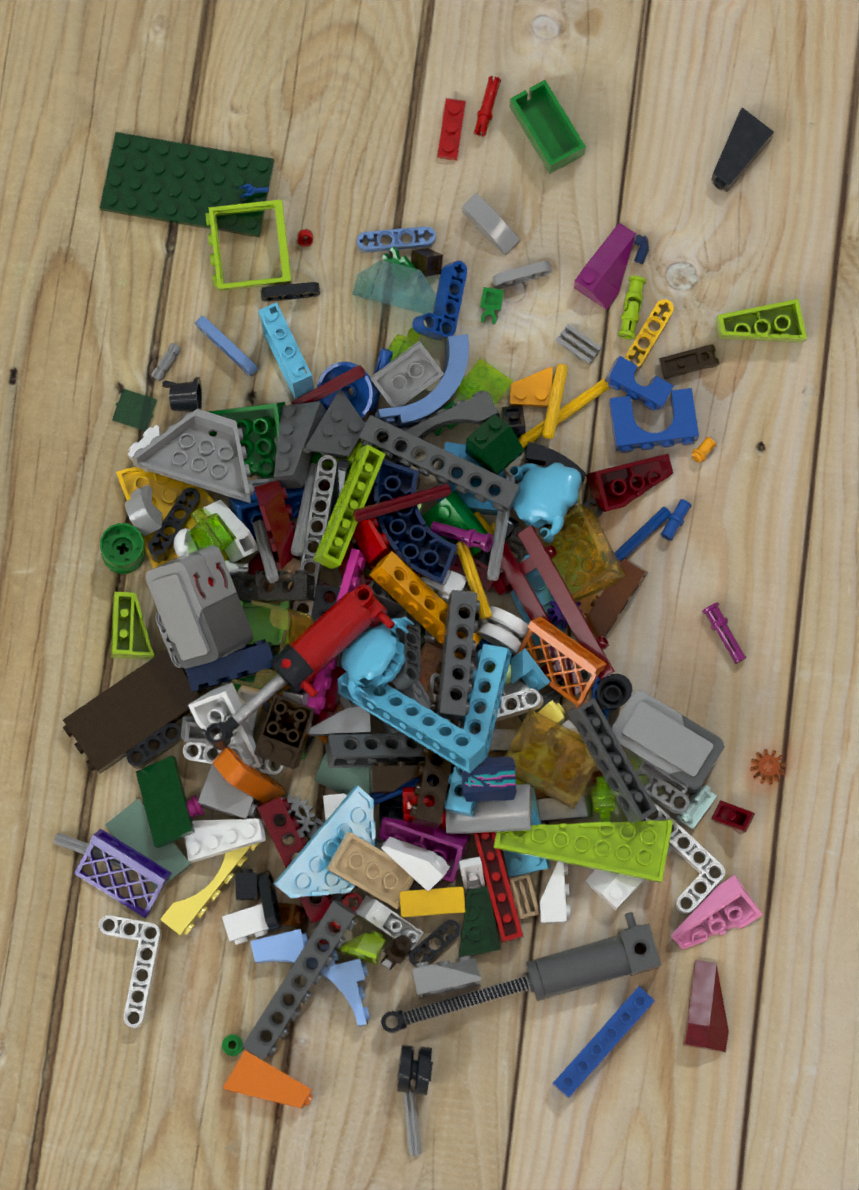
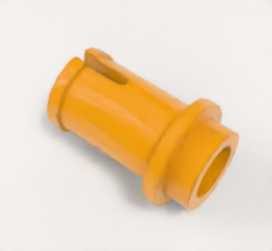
[691,437,717,463]

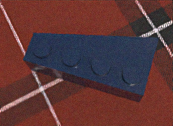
[185,639,276,691]

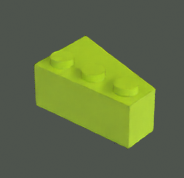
[111,592,154,660]

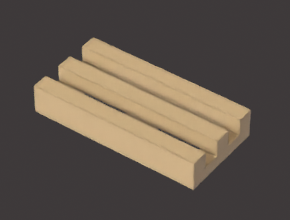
[509,873,540,920]

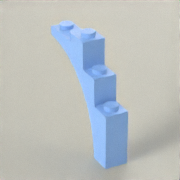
[250,929,370,1027]

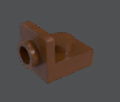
[278,903,306,930]

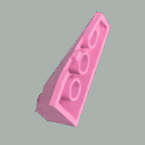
[671,875,763,950]

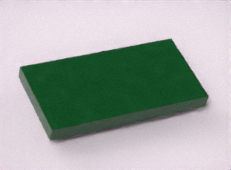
[136,755,195,848]

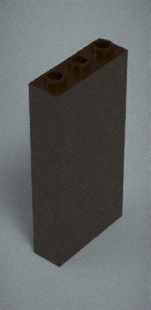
[63,649,201,774]

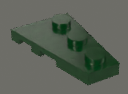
[459,887,501,958]

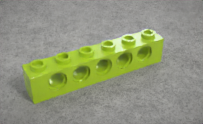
[313,445,385,569]

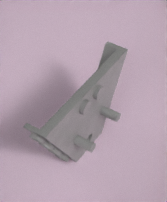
[132,409,254,503]

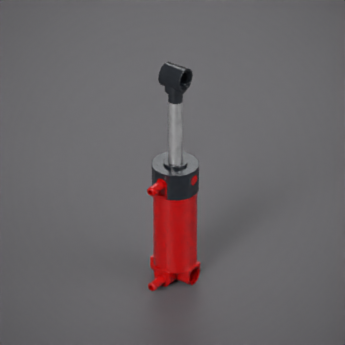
[205,585,395,750]

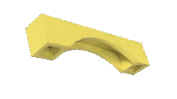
[160,842,261,937]

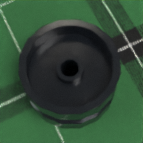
[397,1045,433,1095]

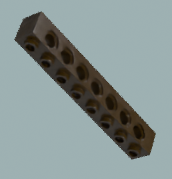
[410,658,462,828]

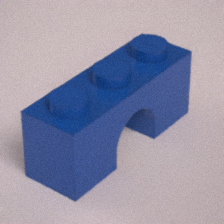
[604,356,674,411]

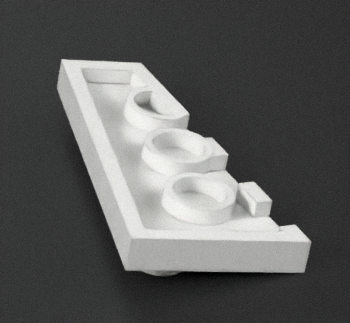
[185,819,266,863]

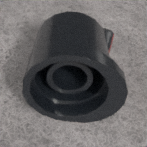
[162,377,202,412]
[597,674,633,710]

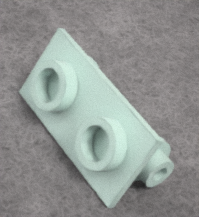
[676,784,717,829]

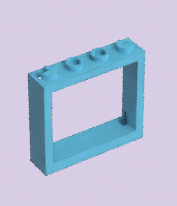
[258,302,314,399]

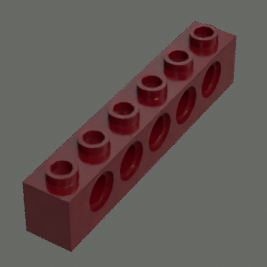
[257,795,334,924]

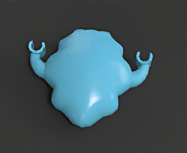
[510,463,582,544]
[341,617,414,704]

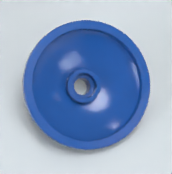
[317,361,374,419]

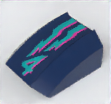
[462,757,517,802]

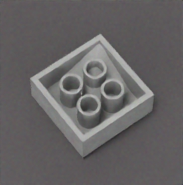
[412,956,481,999]

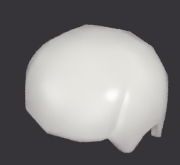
[174,528,202,557]

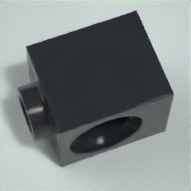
[235,869,259,901]

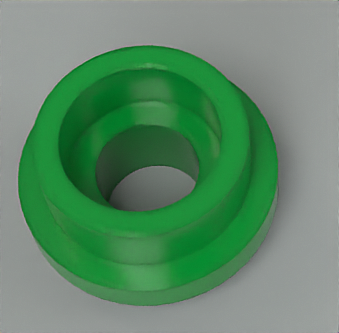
[222,1034,243,1056]

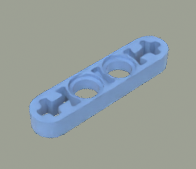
[357,227,436,252]
[195,315,258,377]

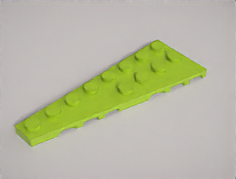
[494,820,673,883]

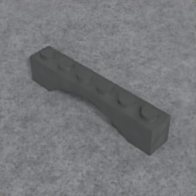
[379,390,501,465]

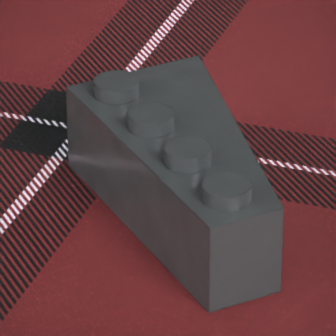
[274,401,326,489]

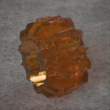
[750,749,786,785]

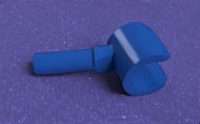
[239,184,269,198]

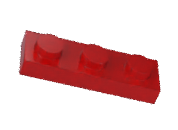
[437,98,466,161]

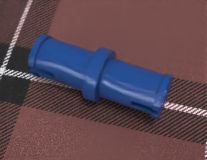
[660,499,692,541]

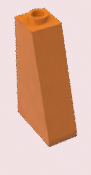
[223,1050,314,1109]

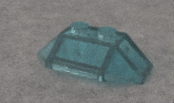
[352,260,436,314]

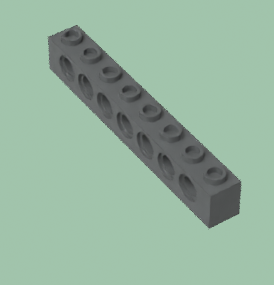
[359,415,521,512]
[242,899,357,1061]

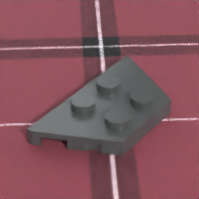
[303,389,365,459]

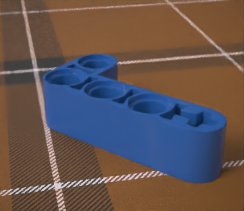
[412,261,467,340]

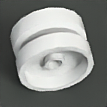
[477,606,529,654]

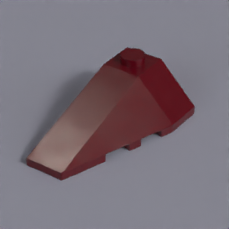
[586,453,673,512]

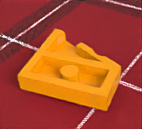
[510,367,553,407]

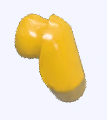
[474,512,496,537]

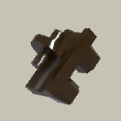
[381,935,412,970]

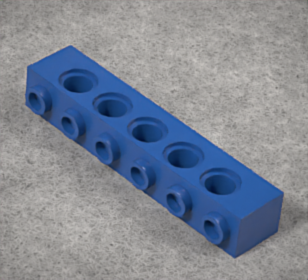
[552,986,655,1098]

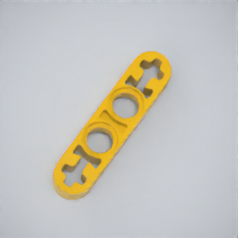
[625,299,674,371]

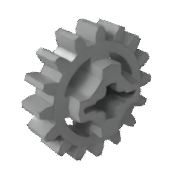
[274,795,315,841]

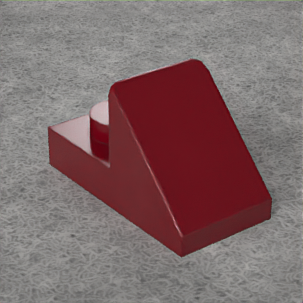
[711,800,755,834]

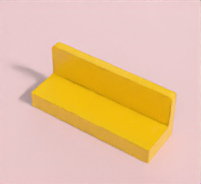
[399,886,465,917]

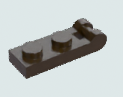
[659,344,720,380]

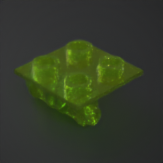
[456,358,513,405]

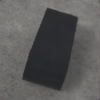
[127,723,182,769]

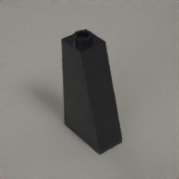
[711,107,774,192]

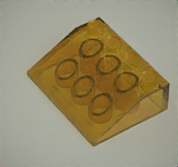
[538,504,625,602]
[505,709,597,809]

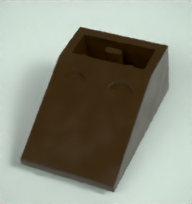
[254,694,315,769]

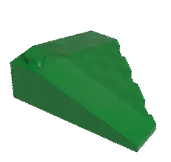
[206,402,286,479]

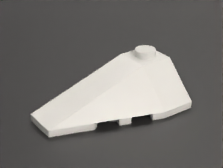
[188,683,262,769]
[584,845,673,911]

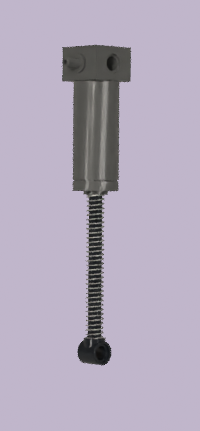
[381,912,661,1034]

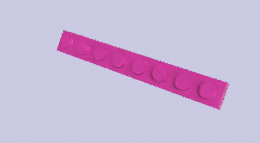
[307,549,366,715]

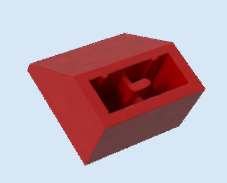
[353,517,393,566]

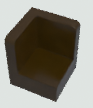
[411,248,443,277]

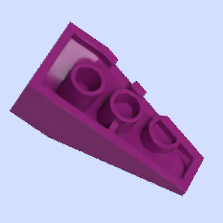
[574,223,636,310]
[378,817,470,883]

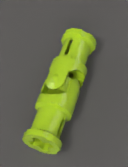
[617,276,647,340]

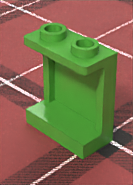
[240,600,290,647]

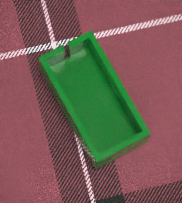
[510,80,586,174]

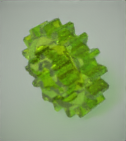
[592,777,615,822]

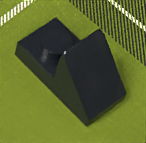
[502,405,526,438]

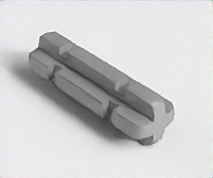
[152,343,181,381]

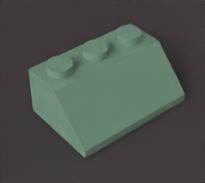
[314,748,370,796]

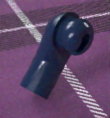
[634,234,649,265]

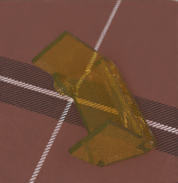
[232,600,313,694]

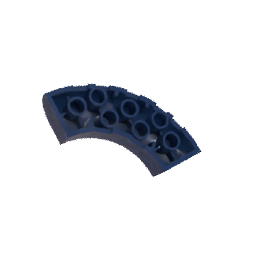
[374,460,458,586]

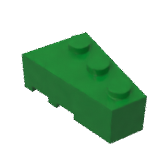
[422,490,488,556]

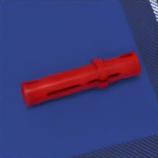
[474,76,501,137]

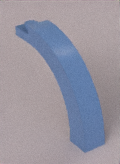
[375,334,469,428]

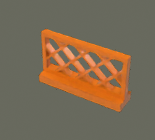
[516,616,607,705]

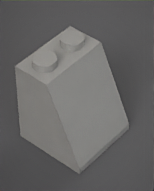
[198,764,258,819]

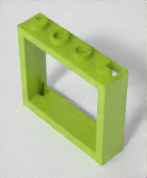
[206,199,292,291]

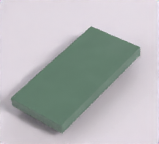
[105,798,191,889]

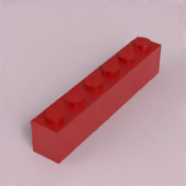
[474,832,524,943]

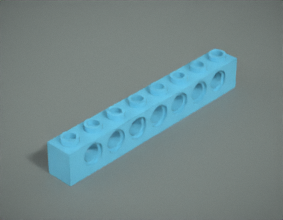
[444,644,512,817]
[338,671,486,773]

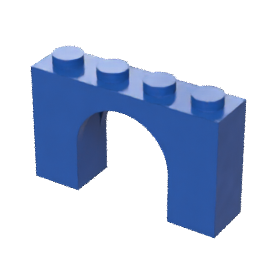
[609,388,699,453]

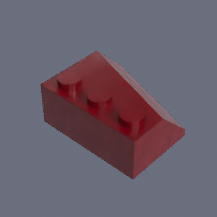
[254,480,296,570]

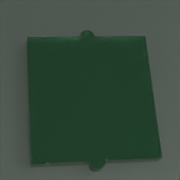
[112,389,157,431]

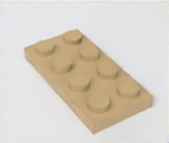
[327,831,414,909]

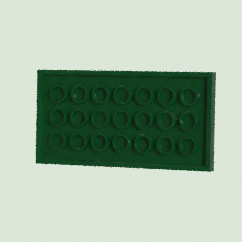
[100,132,275,238]

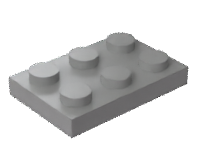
[370,341,444,408]

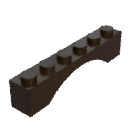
[369,761,455,794]

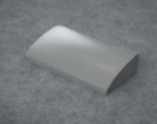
[446,784,533,834]

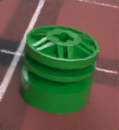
[100,523,145,574]

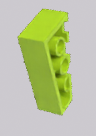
[715,299,807,342]

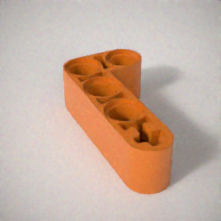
[212,747,286,803]

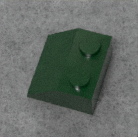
[465,414,524,475]

